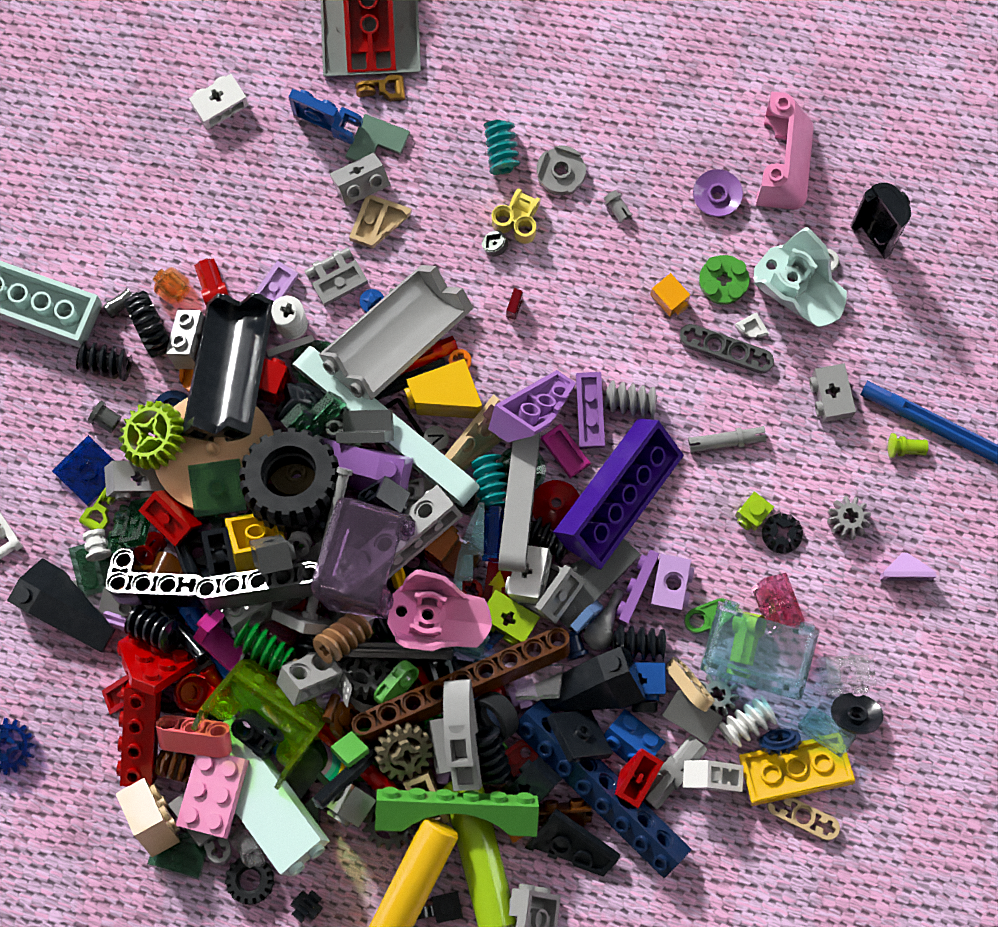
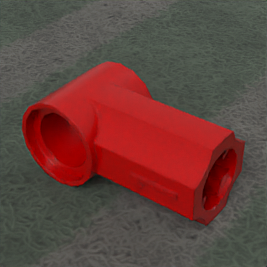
[194,258,229,306]

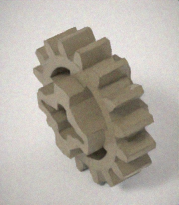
[374,722,433,781]

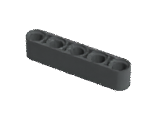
[194,562,327,611]

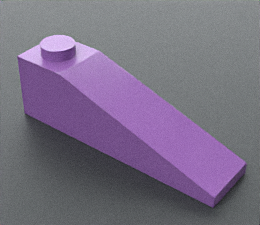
[488,370,576,442]
[322,437,414,492]

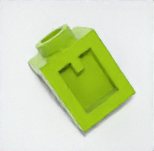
[735,491,774,531]

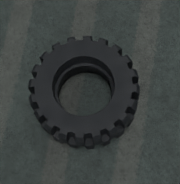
[239,428,339,532]

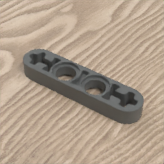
[679,324,774,374]

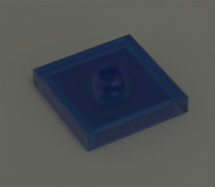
[52,435,115,507]

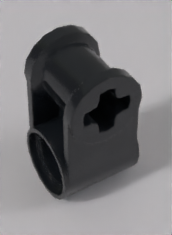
[231,709,285,759]

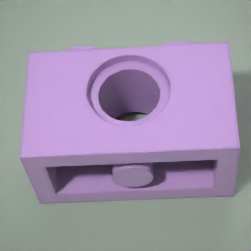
[650,554,695,613]

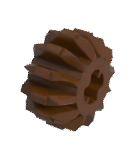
[154,750,195,783]

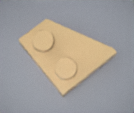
[349,195,412,249]

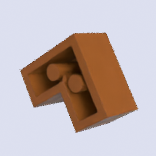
[421,525,481,584]

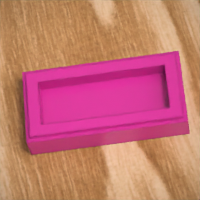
[540,423,591,479]

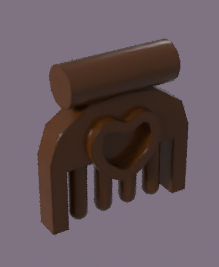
[322,693,360,741]

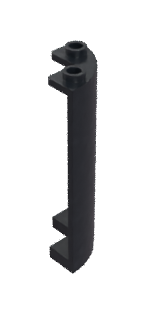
[181,293,275,442]

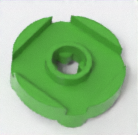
[699,255,749,305]

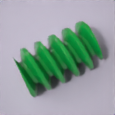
[233,619,295,673]

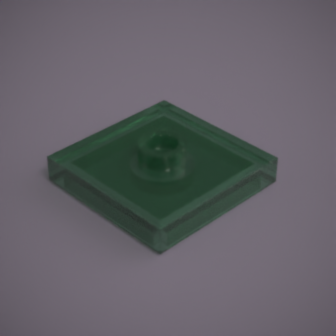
[188,458,247,518]

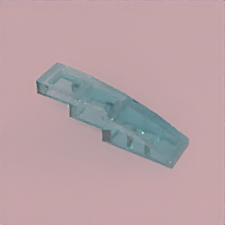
[453,503,484,591]

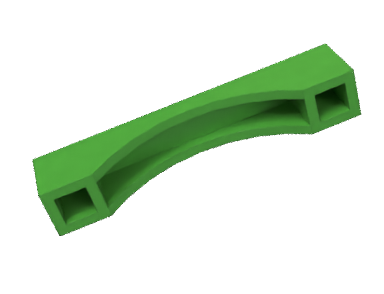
[375,787,539,837]

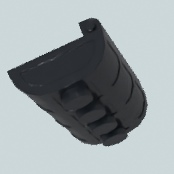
[850,182,911,260]

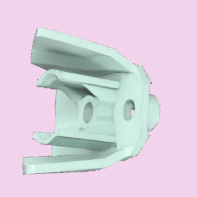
[754,227,847,328]

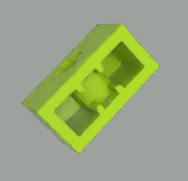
[487,590,540,646]

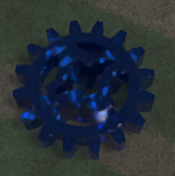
[0,718,36,776]

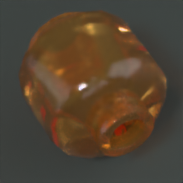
[153,267,191,304]

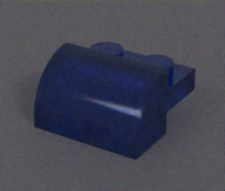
[482,506,505,563]

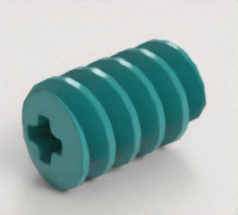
[483,120,520,175]
[471,454,508,511]

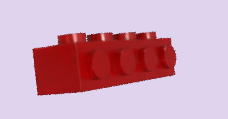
[116,681,161,787]

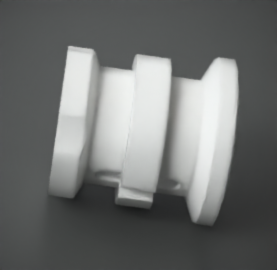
[83,529,112,561]

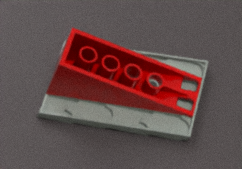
[321,0,421,76]

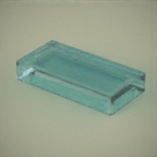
[798,706,857,757]

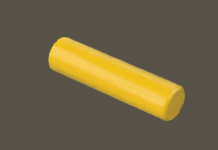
[369,818,459,927]

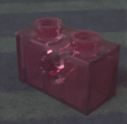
[752,573,805,636]

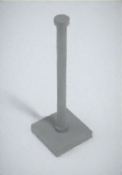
[271,467,353,635]

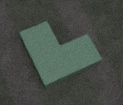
[345,114,410,162]

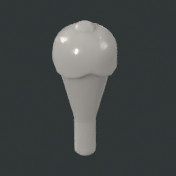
[584,588,624,650]

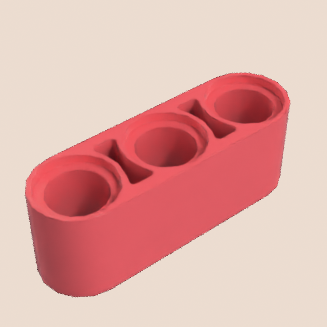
[156,715,233,758]

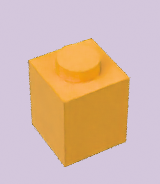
[650,273,690,317]

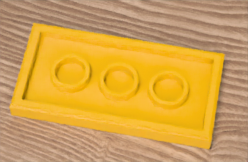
[739,733,855,806]

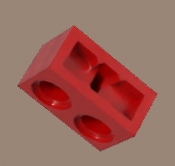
[257,358,292,405]

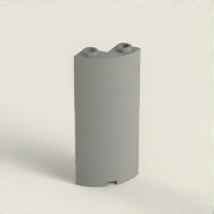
[319,265,474,400]

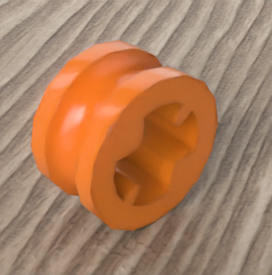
[449,349,471,369]

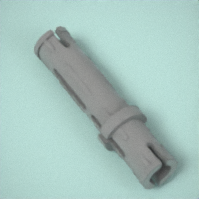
[688,426,766,453]

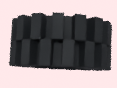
[225,855,275,905]

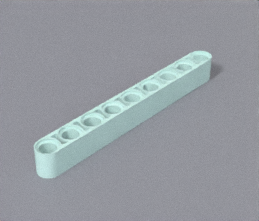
[292,346,480,507]

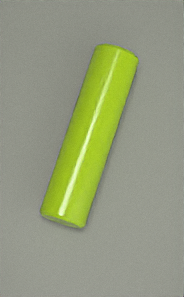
[443,782,517,927]

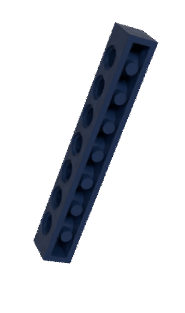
[516,700,692,879]

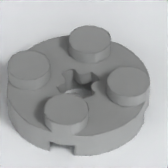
[537,145,586,195]

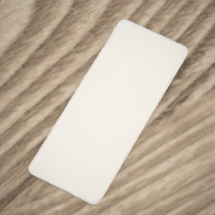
[266,335,314,356]

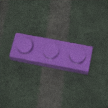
[576,372,605,449]
[615,549,659,627]

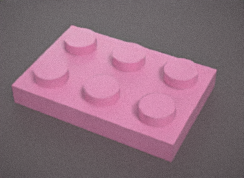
[176,755,249,839]

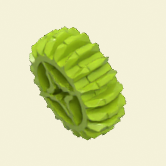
[118,401,187,470]

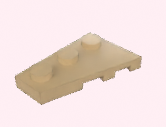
[445,394,503,471]

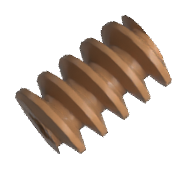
[313,611,373,664]

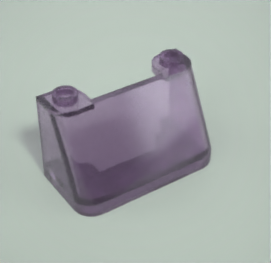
[311,497,416,619]

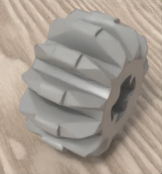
[827,496,871,540]
[700,673,739,717]

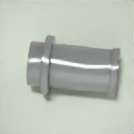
[604,190,633,223]

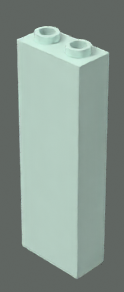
[195,716,330,876]

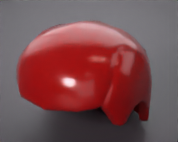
[174,674,216,714]

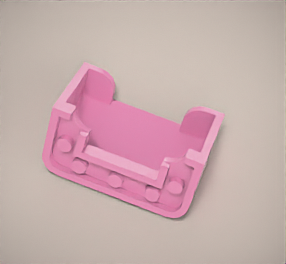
[756,91,814,210]

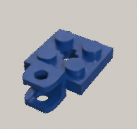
[288,89,363,144]

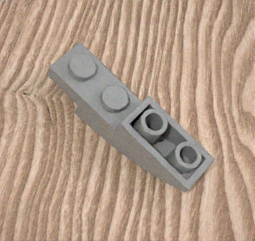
[443,679,482,791]

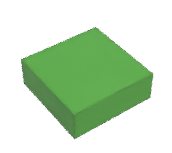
[331,731,369,769]

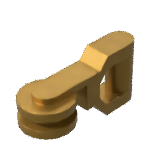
[355,75,405,102]

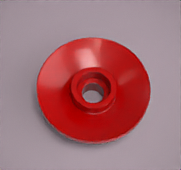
[532,480,580,530]

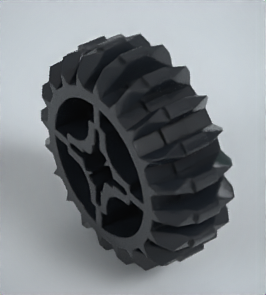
[124,291,170,358]

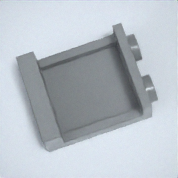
[505,563,586,624]

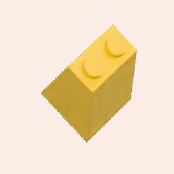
[404,359,482,419]
[225,514,285,573]

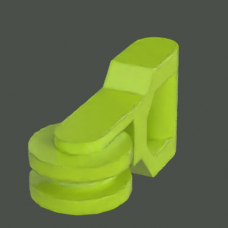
[79,487,115,530]

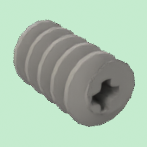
[603,380,658,419]

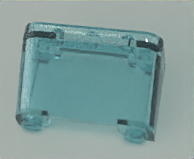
[700,600,819,700]

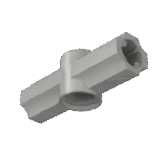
[644,735,708,810]

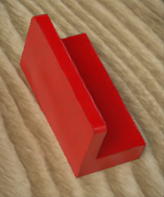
[138,489,202,546]

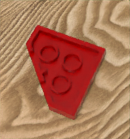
[117,635,197,696]

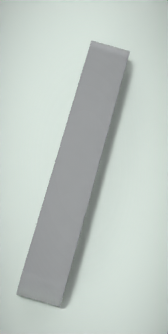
[498,432,541,572]

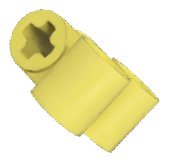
[492,188,541,244]

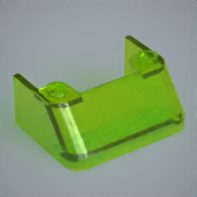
[191,659,325,790]

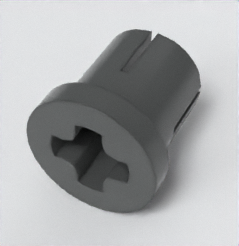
[88,401,122,433]

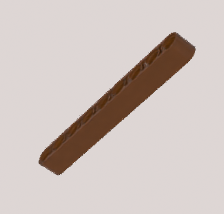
[352,627,570,745]

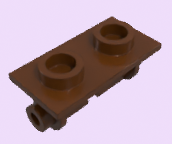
[538,798,592,826]

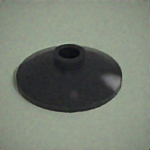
[831,693,884,735]

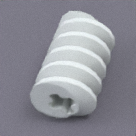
[271,296,308,340]
[718,695,777,747]

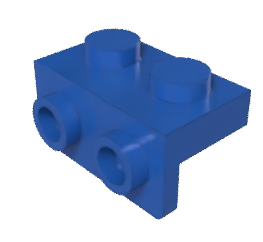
[604,709,665,763]

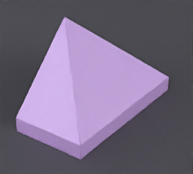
[880,553,936,581]

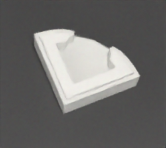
[734,312,769,338]

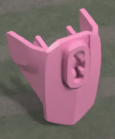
[387,570,492,651]

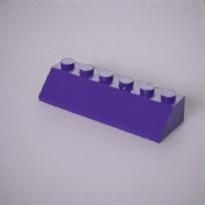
[553,418,684,570]

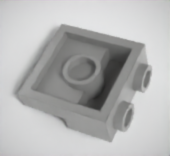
[509,884,561,927]

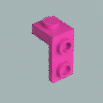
[193,609,243,672]

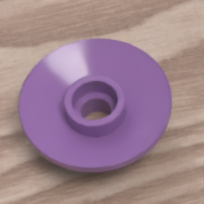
[693,169,743,217]

